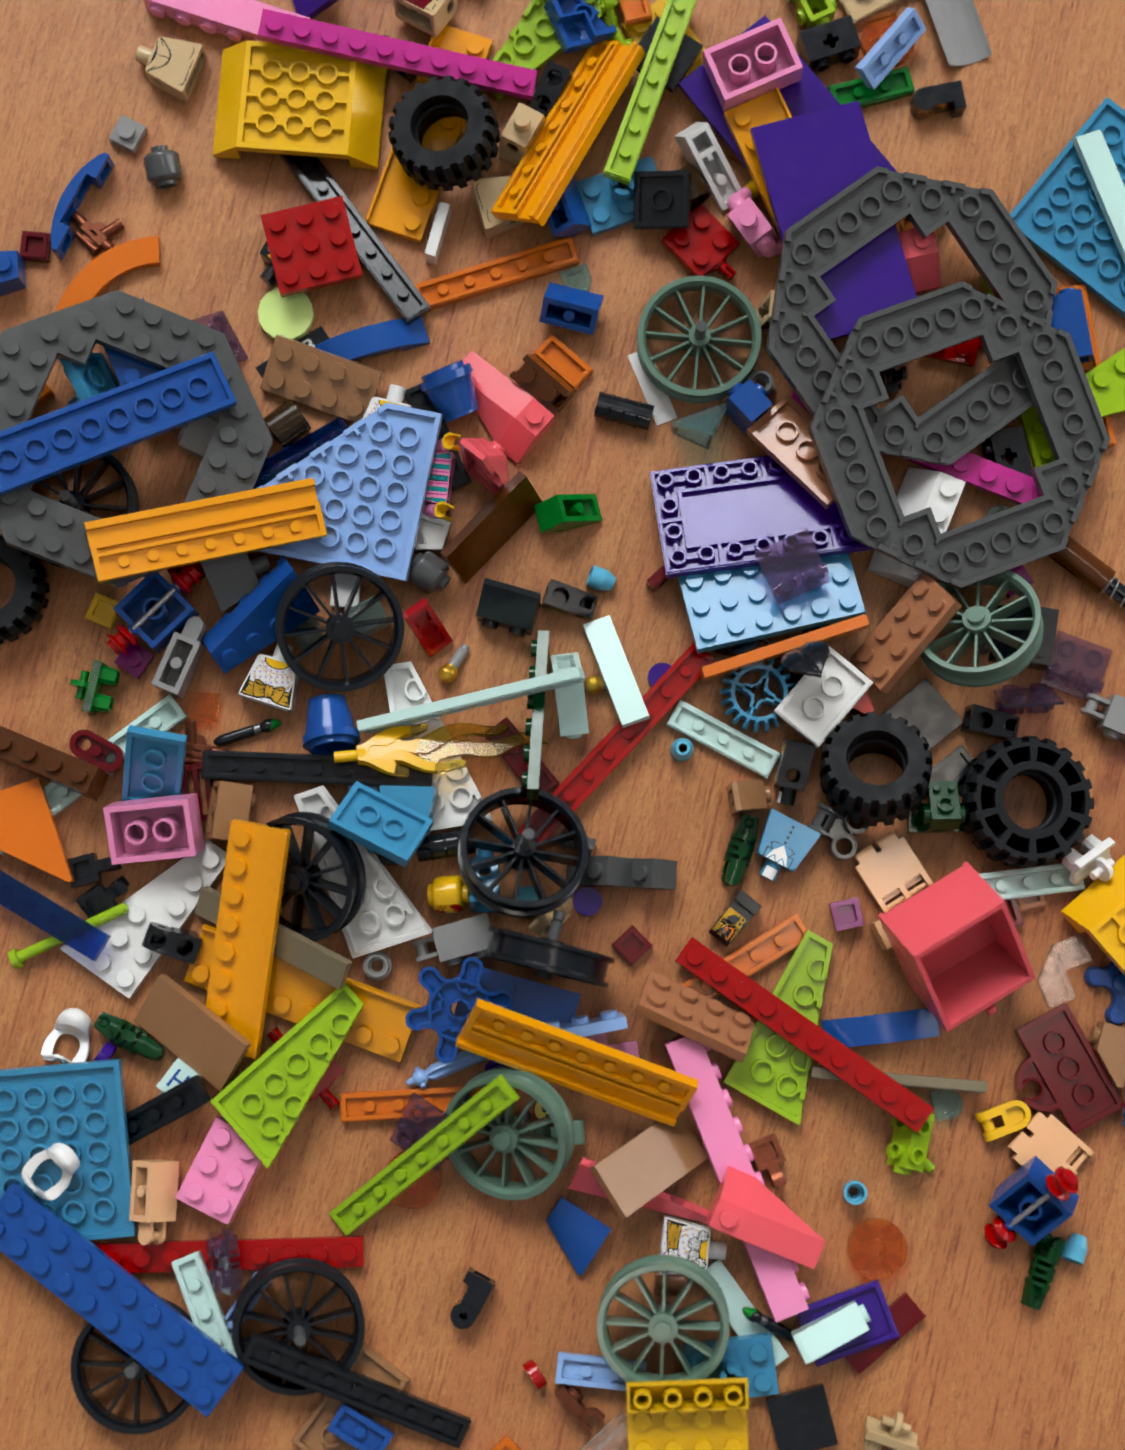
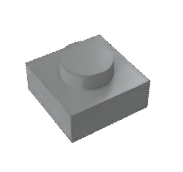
[109,115,148,154]

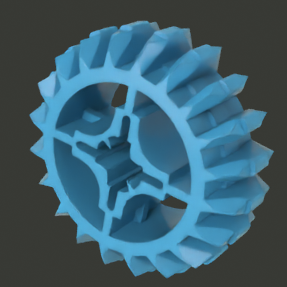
[719,659,796,733]

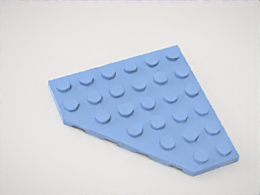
[256,403,443,582]

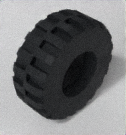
[958,736,1094,868]

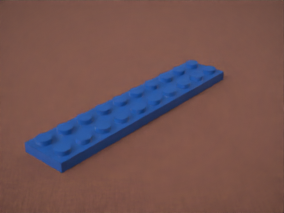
[0,351,237,496]
[0,1182,246,1417]

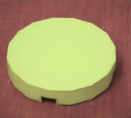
[258,287,314,340]

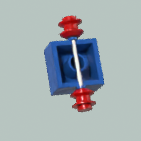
[106,564,202,655]
[984,1155,1079,1250]

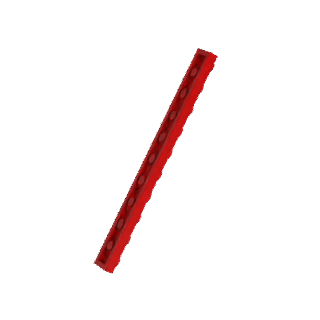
[511,642,716,843]
[675,937,934,1133]
[93,1236,364,1273]

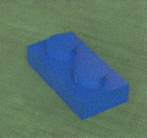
[327,1403,394,1450]

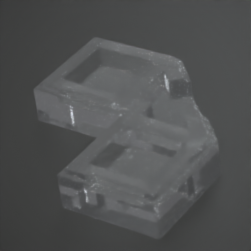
[1037,934,1092,1008]

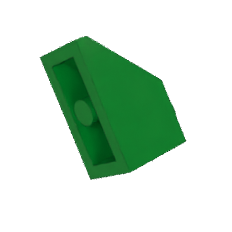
[534,494,603,533]

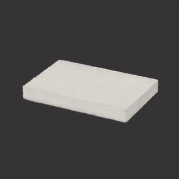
[773,646,873,749]

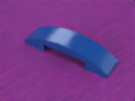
[51,152,114,260]
[315,317,430,361]
[821,1008,940,1047]

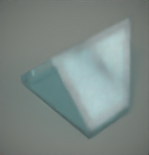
[671,403,727,450]

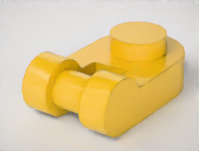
[975,1100,1031,1142]

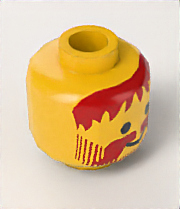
[427,876,469,914]

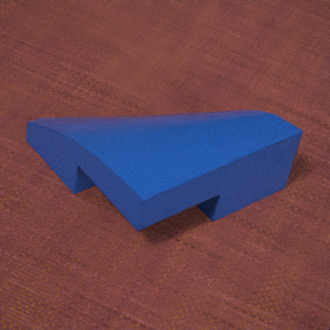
[544,0,617,54]
[546,1195,611,1276]

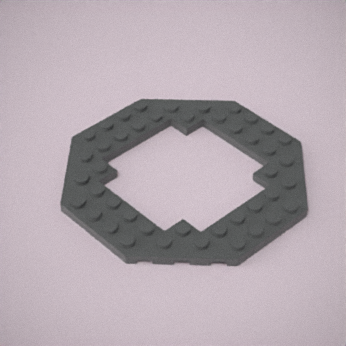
[766,166,1057,466]
[808,281,1110,589]
[0,290,273,588]

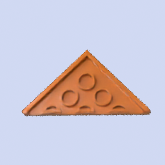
[0,777,75,883]

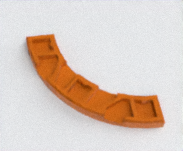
[56,236,161,311]

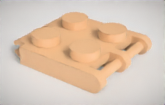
[854,831,933,914]
[1008,1111,1095,1175]

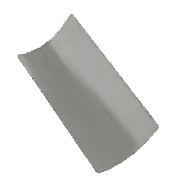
[925,0,992,66]

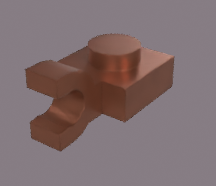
[749,1133,786,1188]
[555,1384,605,1434]

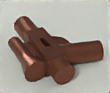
[70,211,125,257]
[184,719,228,764]

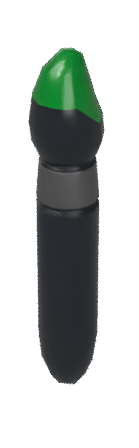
[213,719,281,746]
[742,1307,795,1342]

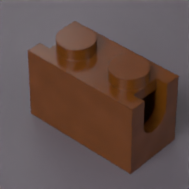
[510,354,577,413]

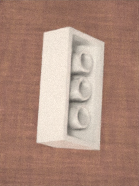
[867,468,966,588]

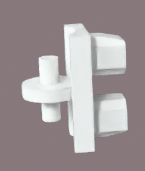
[1062,834,1116,885]

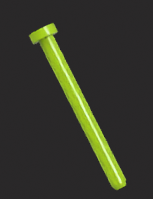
[8,903,129,969]

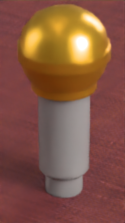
[438,644,470,683]
[584,675,607,695]

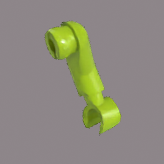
[600,0,633,45]

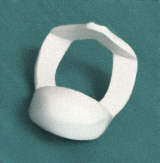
[41,1008,92,1064]
[21,1143,80,1201]

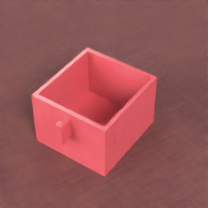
[878,861,1036,1032]

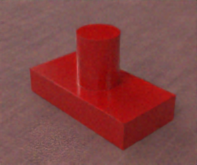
[403,598,453,657]

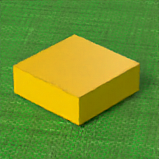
[85,592,119,630]

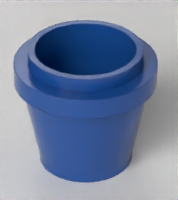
[418,360,479,423]
[302,694,360,755]

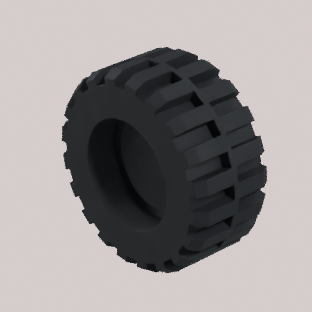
[389,75,500,191]
[0,535,50,644]
[820,711,933,827]

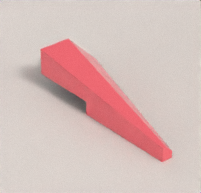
[568,1156,709,1223]

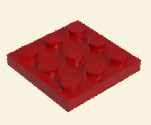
[260,196,363,298]

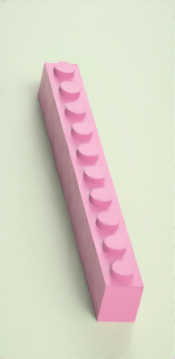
[663,1035,810,1322]

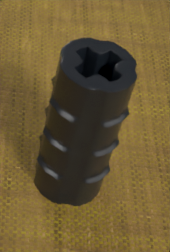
[594,392,654,430]
[417,829,476,862]

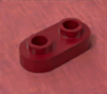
[69,729,125,773]

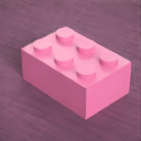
[703,17,803,112]
[103,793,205,865]
[175,1115,262,1225]

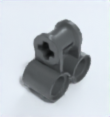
[807,802,869,861]

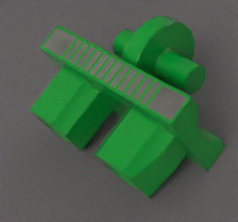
[70,660,121,715]

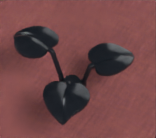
[715,624,831,684]

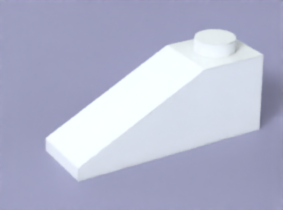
[674,121,742,211]

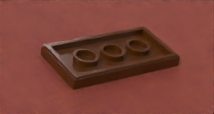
[440,471,542,584]

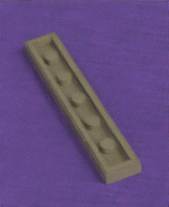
[194,886,352,990]
[808,1066,987,1093]

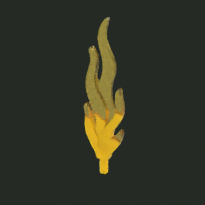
[333,722,550,777]

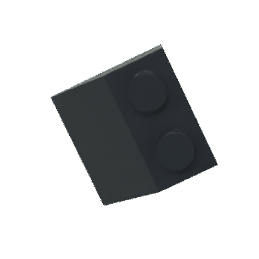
[476,578,541,638]
[988,605,1059,671]

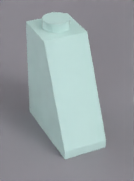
[550,652,589,739]
[791,1300,871,1364]

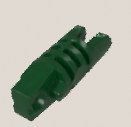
[721,814,759,886]
[94,1012,164,1062]
[1021,1233,1065,1310]

